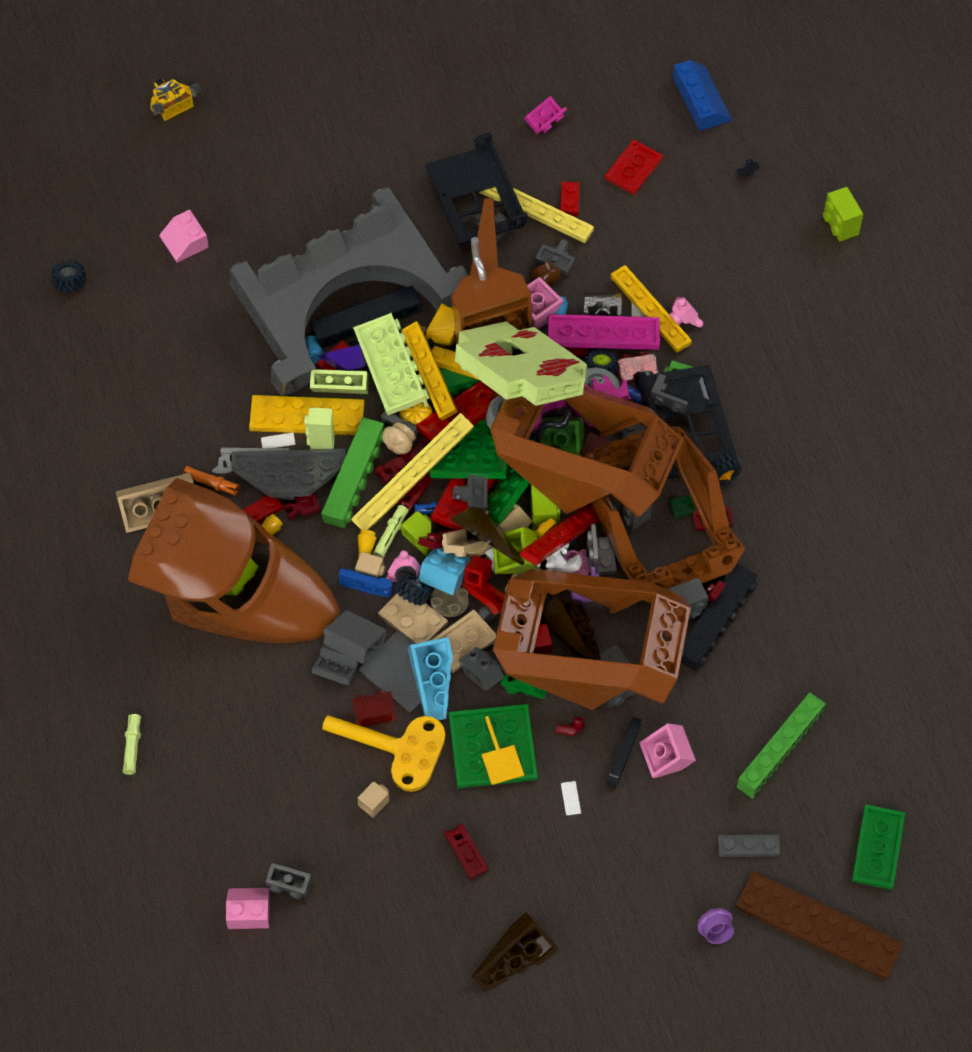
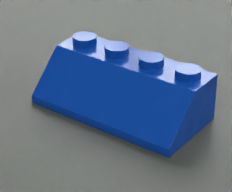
[673,60,732,131]

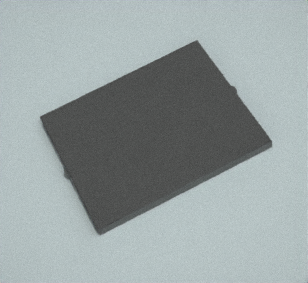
[358,630,421,714]

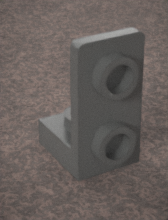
[649,373,688,413]

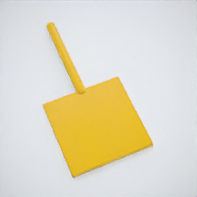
[482,716,524,785]

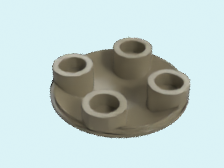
[430,586,469,617]

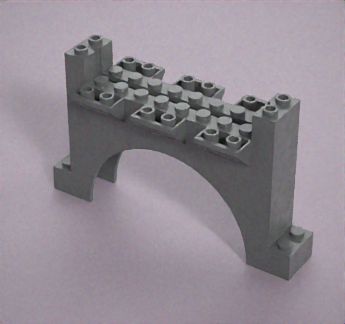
[230,187,468,396]

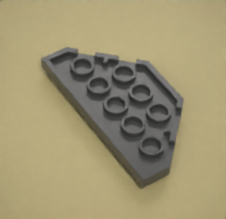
[232,448,346,498]

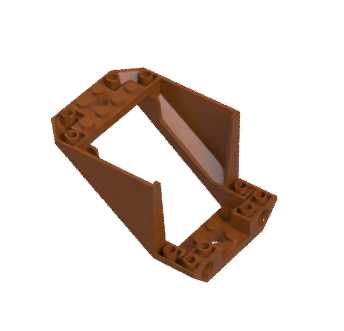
[490,386,684,517]
[584,427,745,589]
[493,569,691,710]

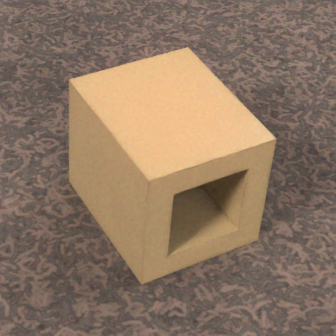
[355,552,386,579]
[357,781,389,818]

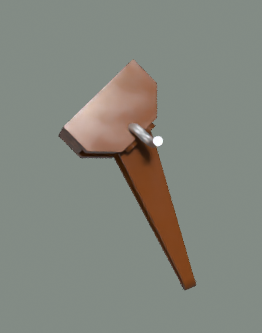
[451,198,532,345]

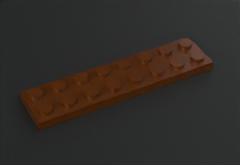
[735,871,904,981]

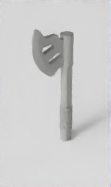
[212,447,289,474]

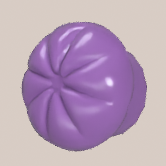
[697,908,734,944]

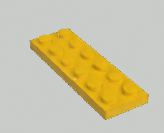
[249,395,365,435]

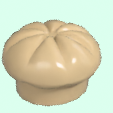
[382,422,416,454]

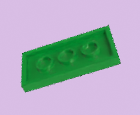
[487,466,529,524]
[852,804,905,890]

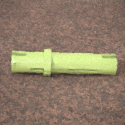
[372,505,409,558]
[123,714,141,775]

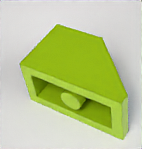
[401,511,431,557]

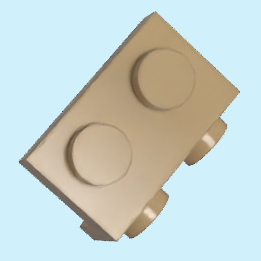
[442,529,484,557]

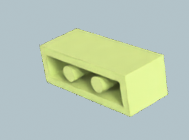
[310,370,369,394]
[305,408,335,449]

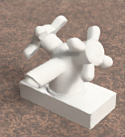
[537,544,582,573]

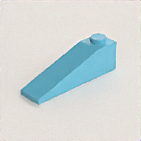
[407,637,453,720]

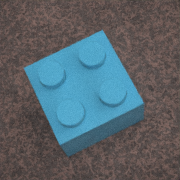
[418,548,471,595]

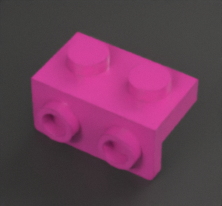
[524,96,567,134]

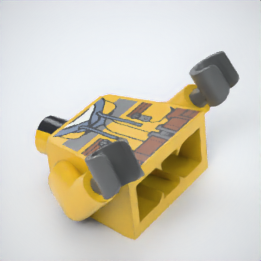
[150,79,203,121]

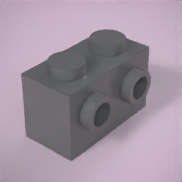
[458,647,504,691]
[265,863,313,899]

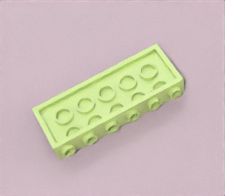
[353,313,430,415]

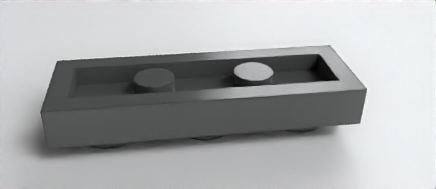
[717,834,780,857]

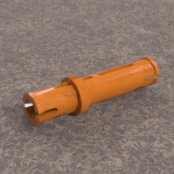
[183,466,239,496]

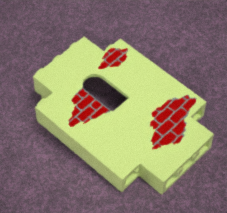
[455,322,587,406]

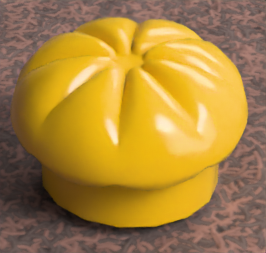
[399,402,433,432]

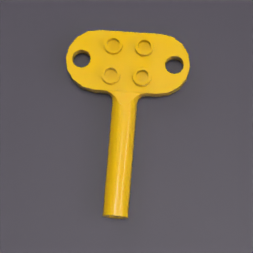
[322,715,446,792]

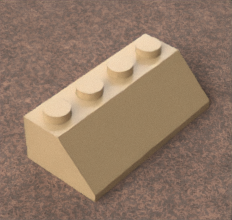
[116,473,193,533]

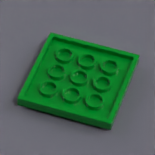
[430,419,508,479]
[449,704,538,789]

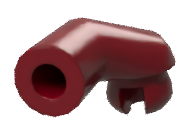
[556,717,585,736]

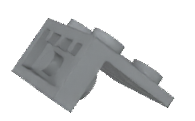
[587,524,616,575]

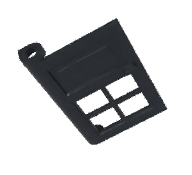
[425,132,528,246]
[634,365,737,479]

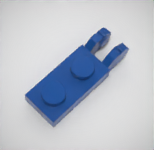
[339,568,393,597]

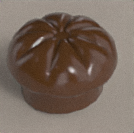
[528,261,561,286]

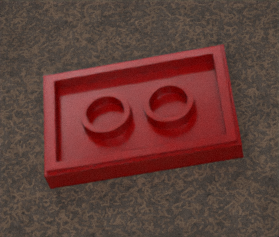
[605,139,663,195]

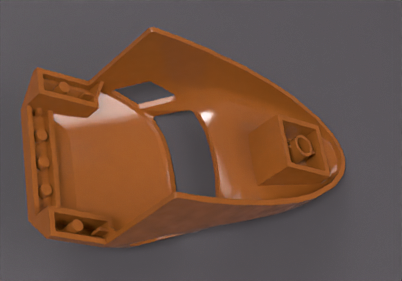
[128,478,340,643]

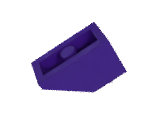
[320,345,366,371]

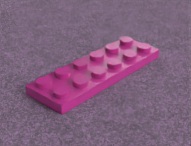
[548,314,660,350]

